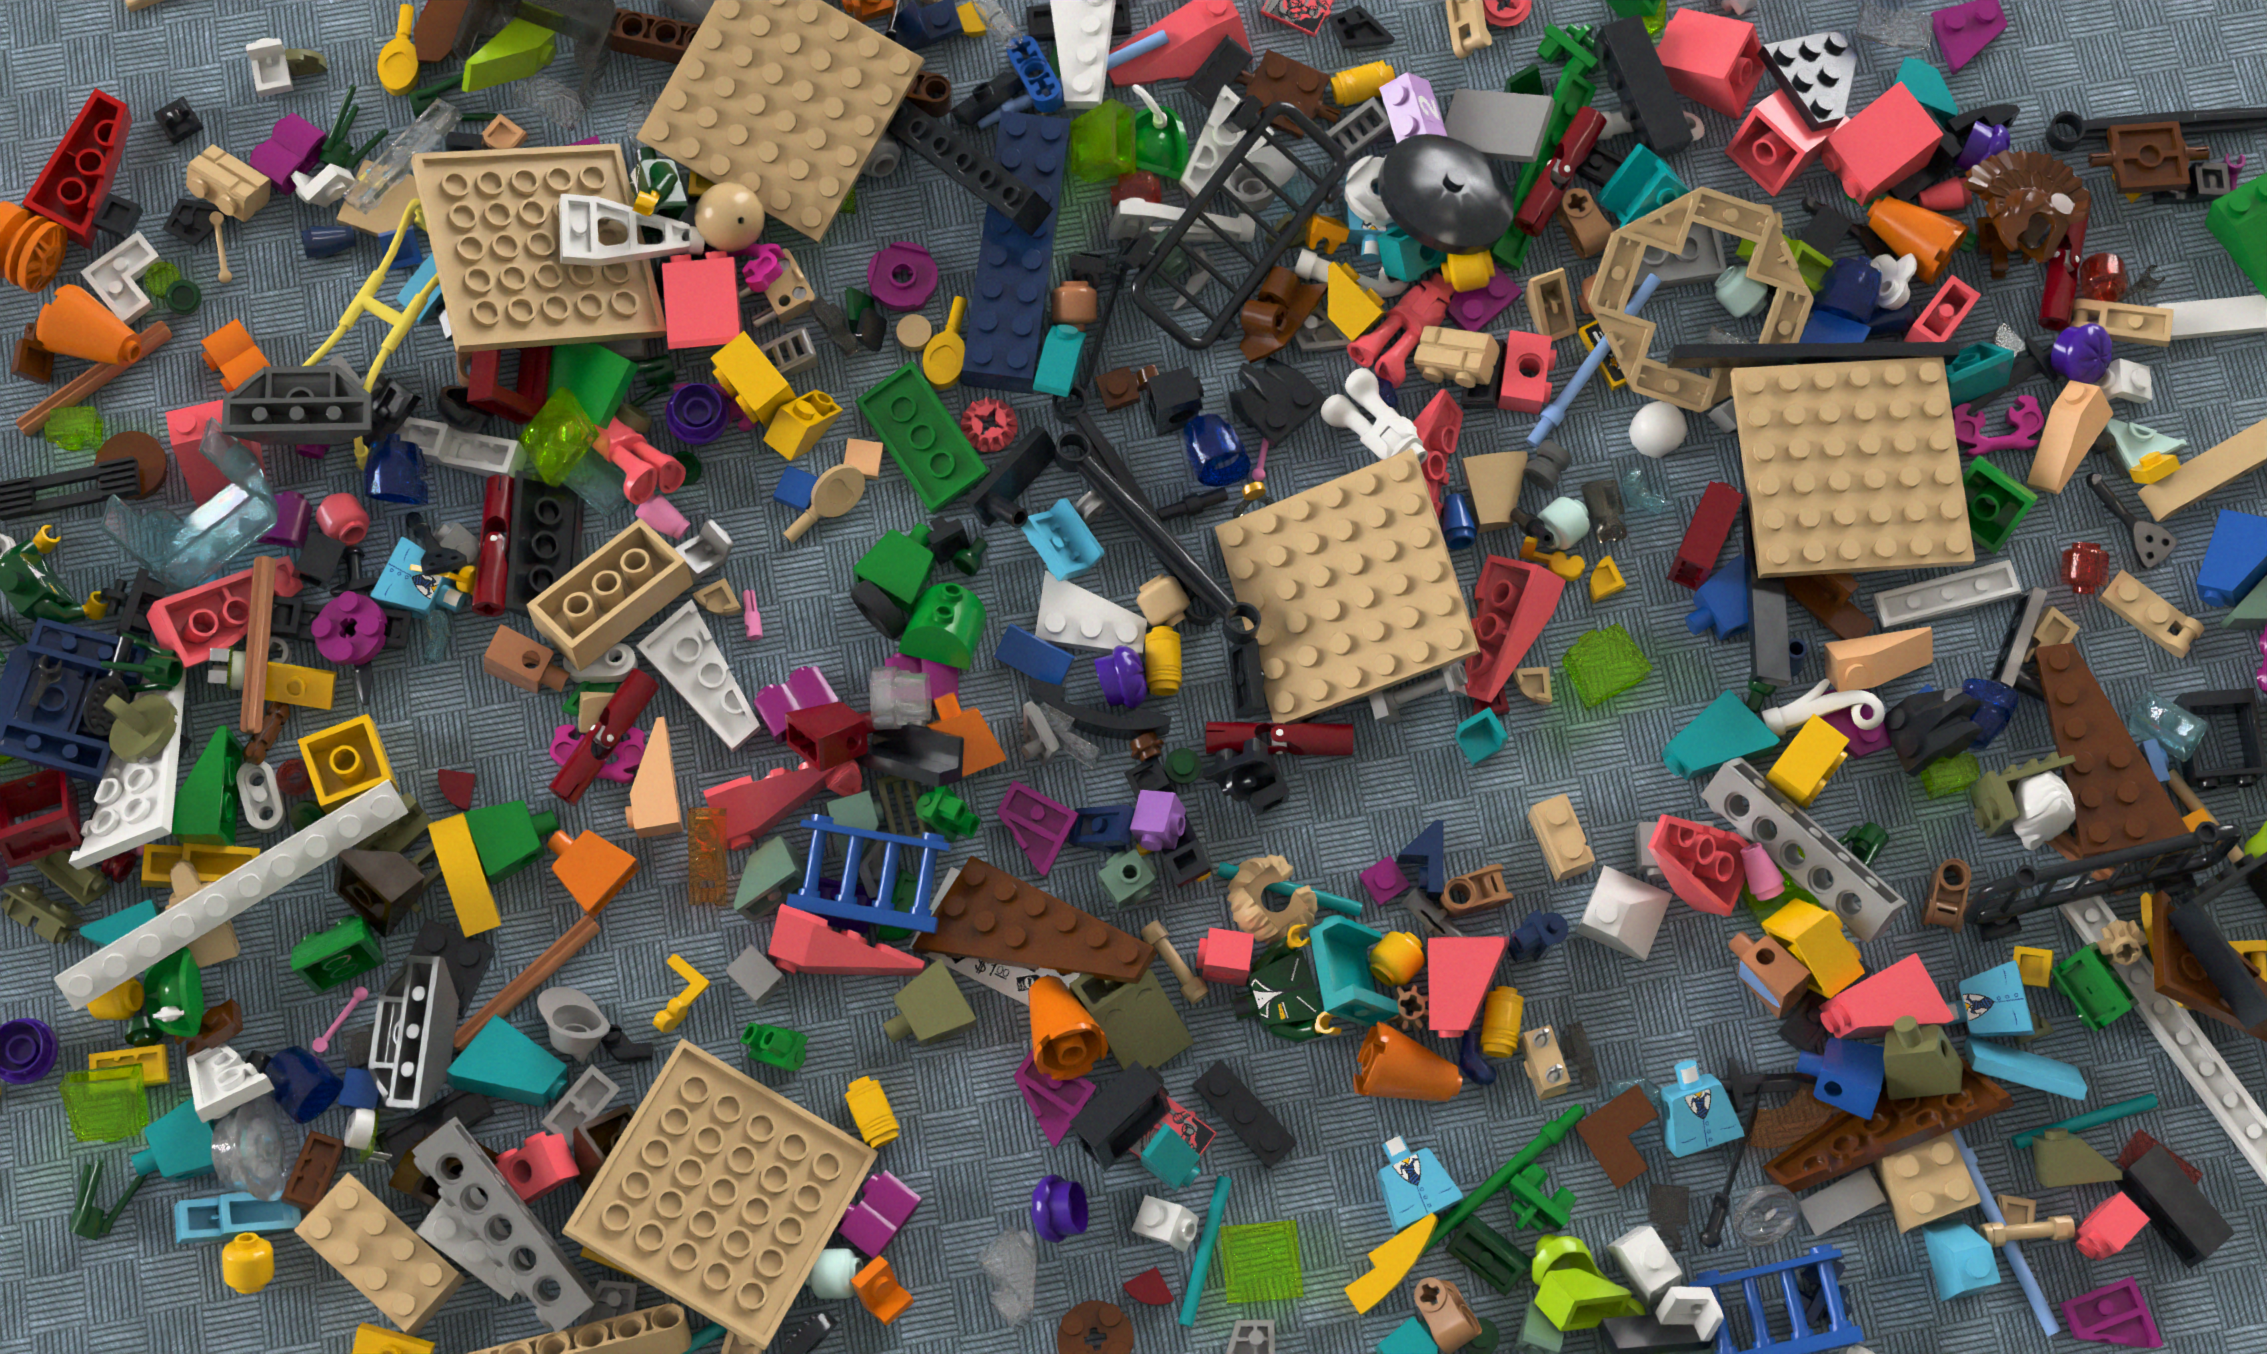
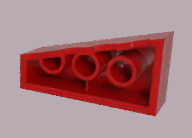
[21,88,133,251]

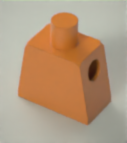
[926,692,1007,777]
[547,829,641,919]

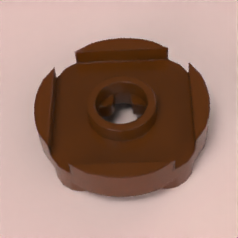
[1057,1300,1134,1354]

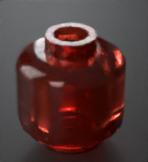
[1111,170,1162,207]
[2079,252,2128,302]
[2060,542,2110,595]

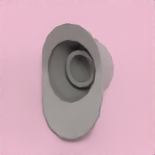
[1223,145,1297,213]
[537,987,610,1062]

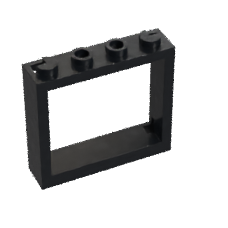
[2167,852,2267,1031]

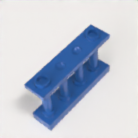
[786,814,952,934]
[1688,1244,1865,1354]

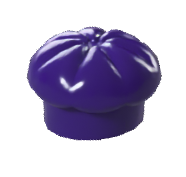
[1956,121,2010,171]
[2051,323,2113,384]
[665,383,730,445]
[1094,645,1147,709]
[0,1018,58,1085]
[1031,1174,1089,1243]

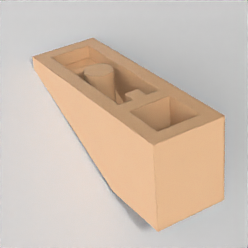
[2027,380,2114,495]
[1824,626,1933,692]
[625,717,683,839]

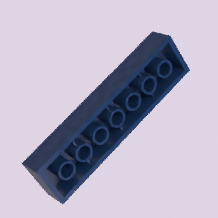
[962,111,1071,394]

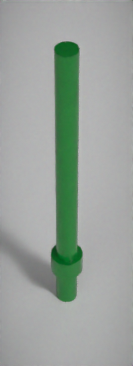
[1420,1103,1586,1258]

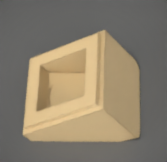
[578,692,615,733]

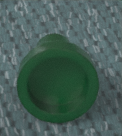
[952,537,988,576]
[1746,674,1777,713]

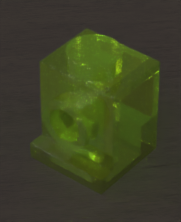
[45,406,103,453]
[1919,752,1980,801]

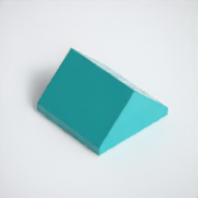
[1945,341,2015,408]

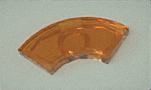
[1747,1082,1835,1148]

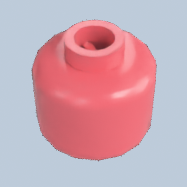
[315,492,370,546]

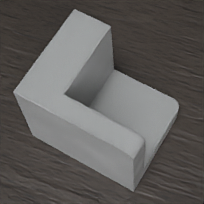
[726,944,786,1009]

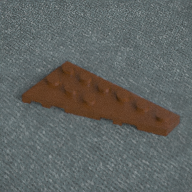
[2034,642,2190,858]
[912,855,1158,984]
[2152,890,2267,1042]
[1762,1056,2014,1196]

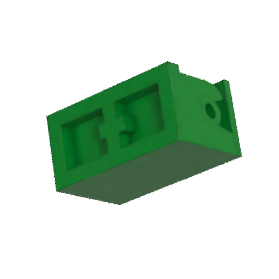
[2051,942,2140,1032]

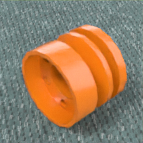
[0,201,68,293]

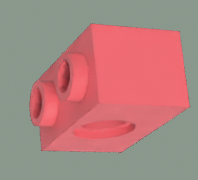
[1903,275,1981,342]
[1498,330,1557,415]
[1196,927,1254,987]
[495,1132,581,1206]
[2073,1191,2150,1261]

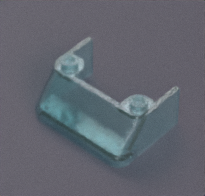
[99,417,279,592]

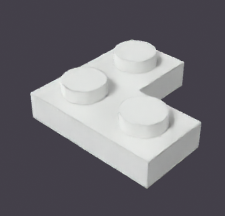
[81,231,162,326]

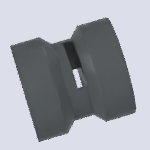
[1523,440,1572,491]

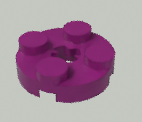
[867,241,938,312]
[311,591,388,666]

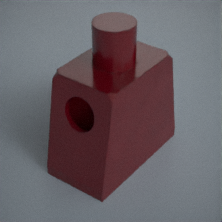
[785,702,880,772]

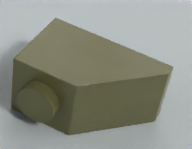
[2032,1128,2122,1188]

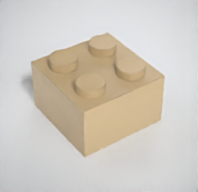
[1871,1131,1981,1234]

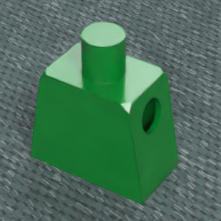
[852,523,936,615]
[464,800,560,885]

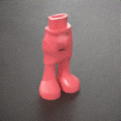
[1347,273,1455,389]
[577,415,686,505]

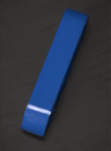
[1006,35,1064,113]

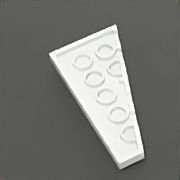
[68,669,187,870]

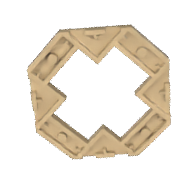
[1588,186,1814,413]

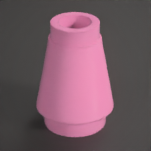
[635,493,691,541]
[1740,842,1785,901]

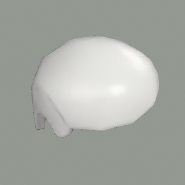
[1629,401,1688,458]

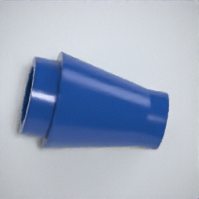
[1442,494,1477,550]

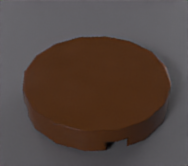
[94,430,168,501]

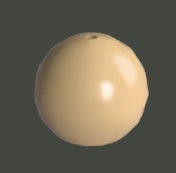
[694,181,765,253]

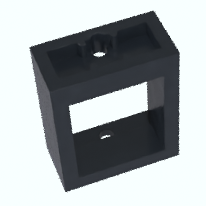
[2171,688,2267,791]
[1069,1060,1171,1172]

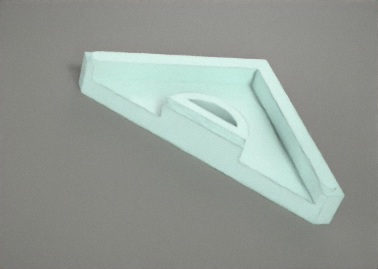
[2102,418,2187,475]

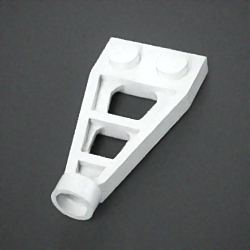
[559,194,705,266]
[1109,198,1255,242]

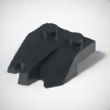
[1229,357,1327,448]
[1883,687,1983,777]

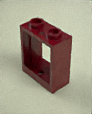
[467,345,553,425]
[1666,480,1744,592]
[0,769,82,868]

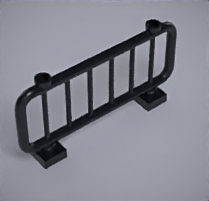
[1115,94,1346,351]
[1963,821,2243,942]

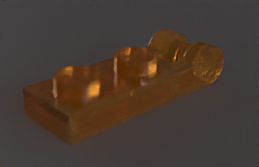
[687,807,728,907]

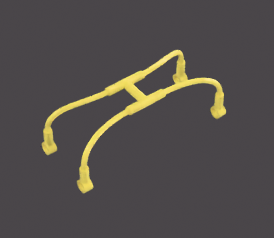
[302,198,440,475]

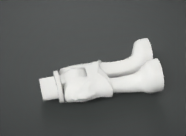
[1321,368,1428,465]

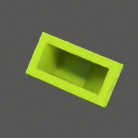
[1534,1268,1632,1331]

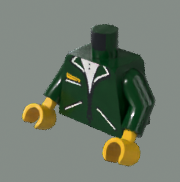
[629,147,688,237]
[0,525,108,625]
[1230,924,1342,1043]

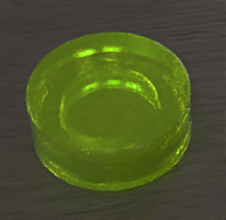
[145,262,183,299]

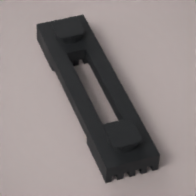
[0,456,141,521]

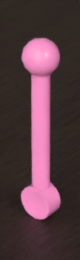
[1252,437,1269,482]
[312,986,368,1053]

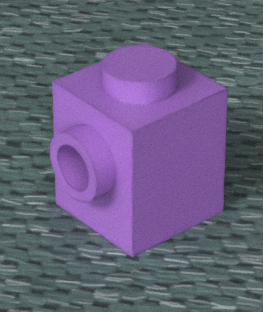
[1130,790,1186,851]

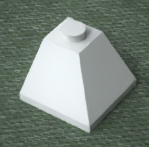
[1576,865,1673,962]

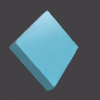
[1963,1035,2088,1101]

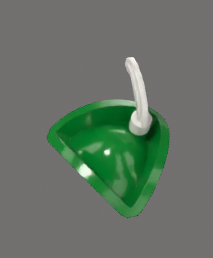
[1108,84,1189,180]
[144,946,204,1037]

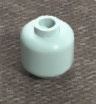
[1715,265,1768,318]
[1537,497,1590,550]
[805,1248,864,1299]

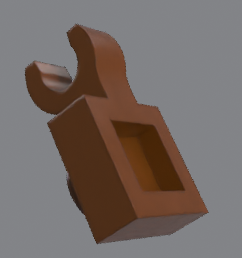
[1975,217,2015,280]
[10,318,55,385]
[1095,364,1159,413]
[174,998,243,1056]

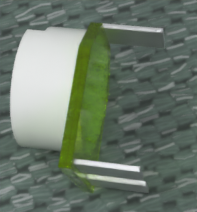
[208,646,246,691]
[344,1108,396,1165]

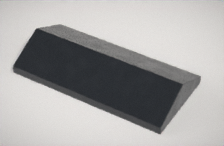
[505,470,586,620]

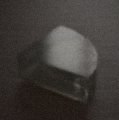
[1991,322,2028,359]

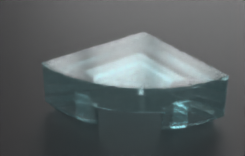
[1283,176,1323,212]

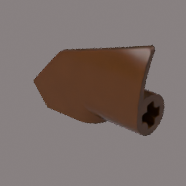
[413,0,499,63]
[1239,266,1328,364]

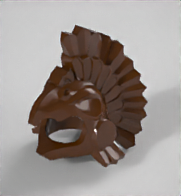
[1963,149,2090,265]

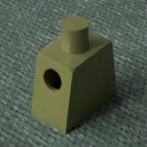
[882,958,978,1048]
[1884,1016,1963,1100]

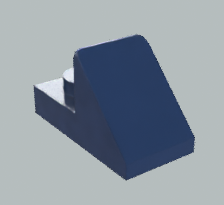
[894,0,965,52]
[1068,805,1135,854]
[1396,820,1444,901]

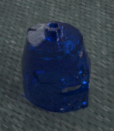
[1810,256,1883,325]
[1183,414,1251,487]
[364,434,428,505]
[1961,678,2019,751]
[264,1045,344,1124]

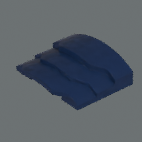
[0,617,149,784]

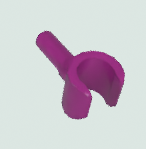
[2222,153,2246,191]

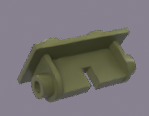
[29,848,111,907]
[1,882,84,945]

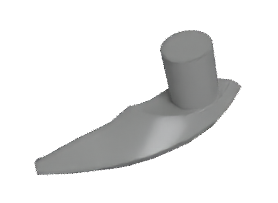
[1172,247,1214,311]

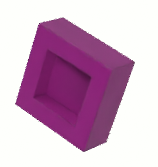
[1358,855,1410,908]

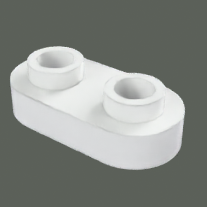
[563,643,638,683]
[236,761,286,833]

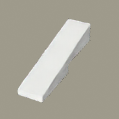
[379,417,528,480]

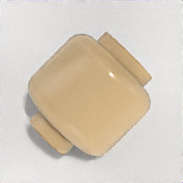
[1136,573,1190,627]

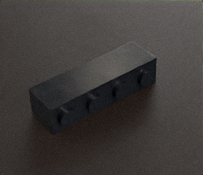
[1594,14,1694,158]

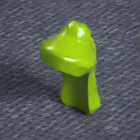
[1532,1234,1645,1317]

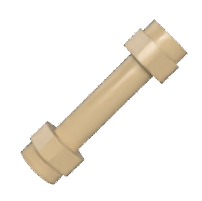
[1140,920,1210,1005]
[1979,1215,2075,1247]

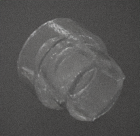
[870,666,932,730]

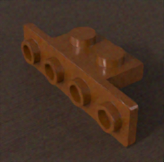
[1784,573,1874,641]

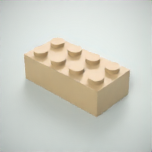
[526,518,693,672]
[294,1172,467,1337]

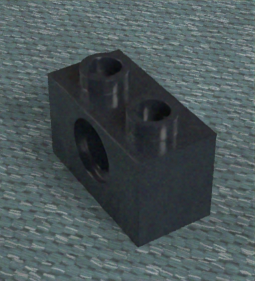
[1146,366,1204,436]

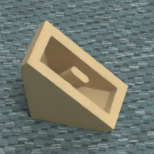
[1523,267,1578,342]

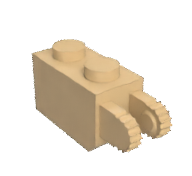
[165,859,241,968]

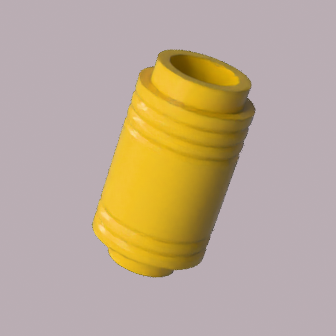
[1330,60,1396,107]
[1145,626,1182,696]
[1480,986,1524,1058]
[844,1076,900,1149]

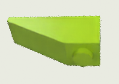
[462,14,556,93]

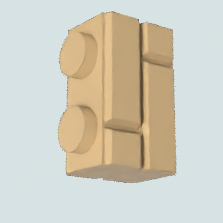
[186,144,271,223]
[1414,325,1500,388]
[1528,793,1595,882]

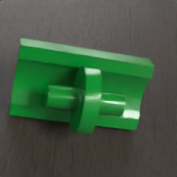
[1537,23,1600,78]
[915,785,981,843]
[740,1022,809,1072]
[1506,1163,1577,1232]

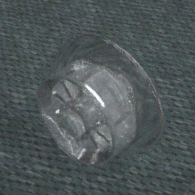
[212,1094,297,1202]

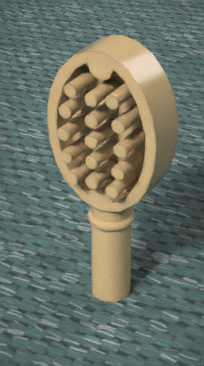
[783,464,865,543]

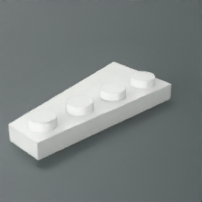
[1050,0,1116,109]
[636,599,761,753]

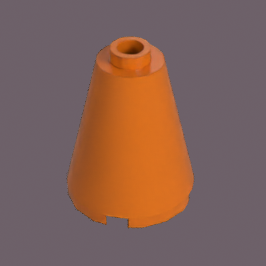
[1867,196,1970,285]
[36,284,142,367]
[1028,976,1109,1081]
[1353,1021,1463,1102]

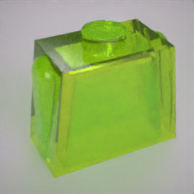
[1071,98,1136,183]
[1562,622,1654,711]
[59,1063,150,1143]

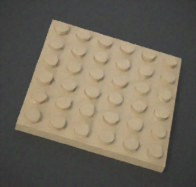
[636,0,925,244]
[411,143,667,353]
[1730,357,1975,578]
[1215,449,1480,725]
[562,1038,879,1350]

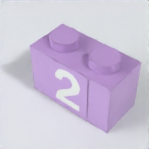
[1379,72,1447,143]

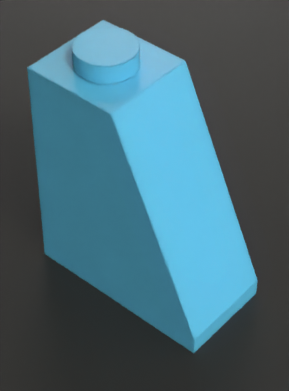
[1921,1219,2001,1302]

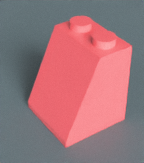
[1655,7,1766,120]
[1820,81,1944,207]
[1724,88,1850,198]
[662,251,743,349]
[165,399,269,509]
[1428,936,1509,1037]
[1818,953,1954,1039]

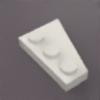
[1179,85,1275,199]
[1035,571,1147,658]
[187,1043,274,1123]
[415,1169,531,1301]

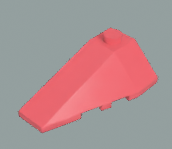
[1106,0,1254,88]
[1380,389,1464,520]
[1464,554,1566,703]
[146,555,304,670]
[703,761,839,851]
[1647,814,1750,917]
[768,904,926,976]

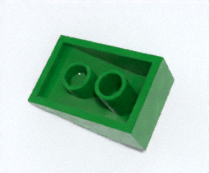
[2204,172,2267,299]
[171,725,243,846]
[290,915,386,995]

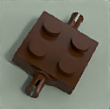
[1234,49,1342,140]
[2088,121,2210,194]

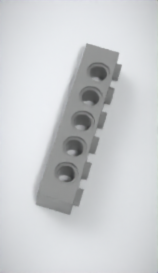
[1701,757,1908,943]
[412,1116,599,1333]

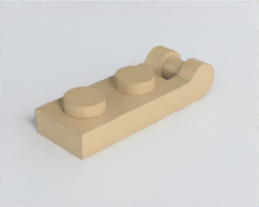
[1445,0,1492,59]
[2070,299,2174,347]
[2098,569,2205,658]

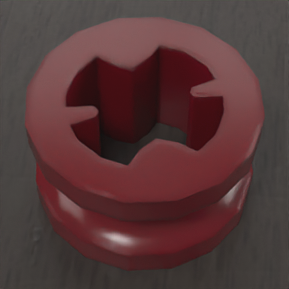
[101,852,136,884]

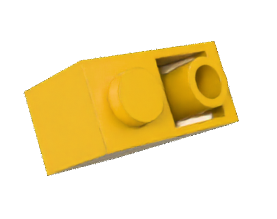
[1328,261,1387,342]
[763,389,844,461]

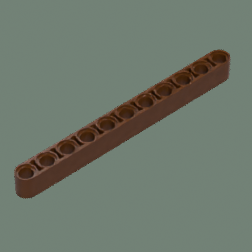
[583,4,952,118]

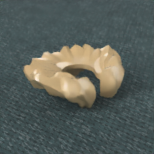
[1227,854,1318,945]

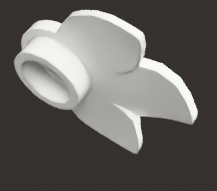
[1856,253,1917,310]

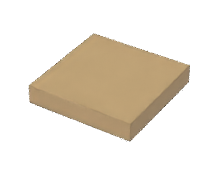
[336,159,420,238]

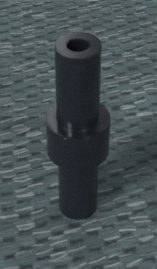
[1156,487,1228,522]
[1510,507,1554,545]

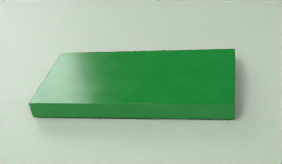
[854,360,991,516]

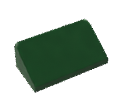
[1445,1214,1532,1296]

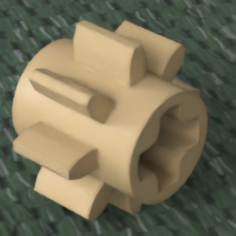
[2097,919,2148,966]
[1387,985,1429,1033]

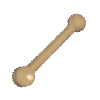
[209,211,232,284]

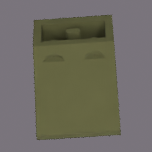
[1069,967,1195,1071]

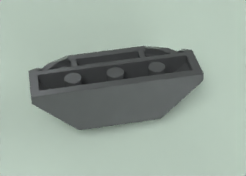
[222,365,372,445]
[368,955,459,1109]

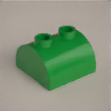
[1962,455,2039,555]
[898,583,987,670]

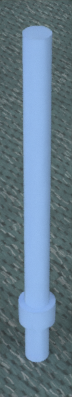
[977,30,1169,130]
[1526,273,1661,448]
[1951,1129,2061,1337]

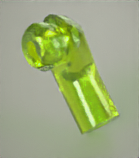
[1642,0,1667,38]

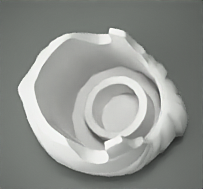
[2011,770,2075,851]

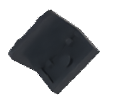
[1887,100,1963,202]

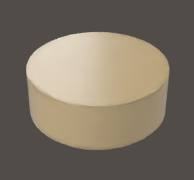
[896,314,932,352]

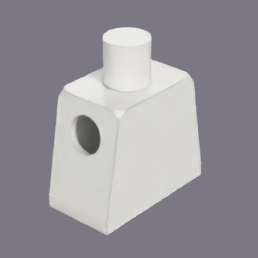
[1606,1226,1682,1309]

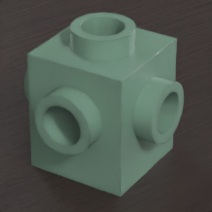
[1098,849,1157,911]

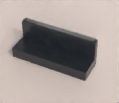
[854,715,964,787]
[2114,1144,2234,1269]

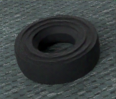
[850,580,907,640]

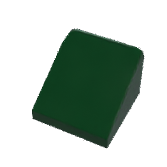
[1504,63,1544,96]
[845,287,875,333]

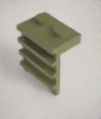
[1969,752,2076,839]
[353,791,443,915]

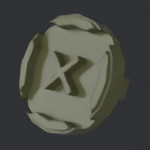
[103,694,178,764]

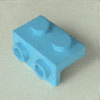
[1021,498,1105,582]

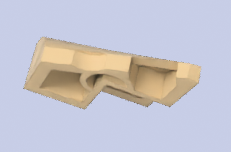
[1461,451,1528,534]

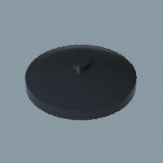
[1378,134,1514,255]

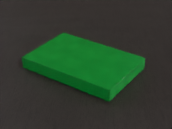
[547,342,639,430]

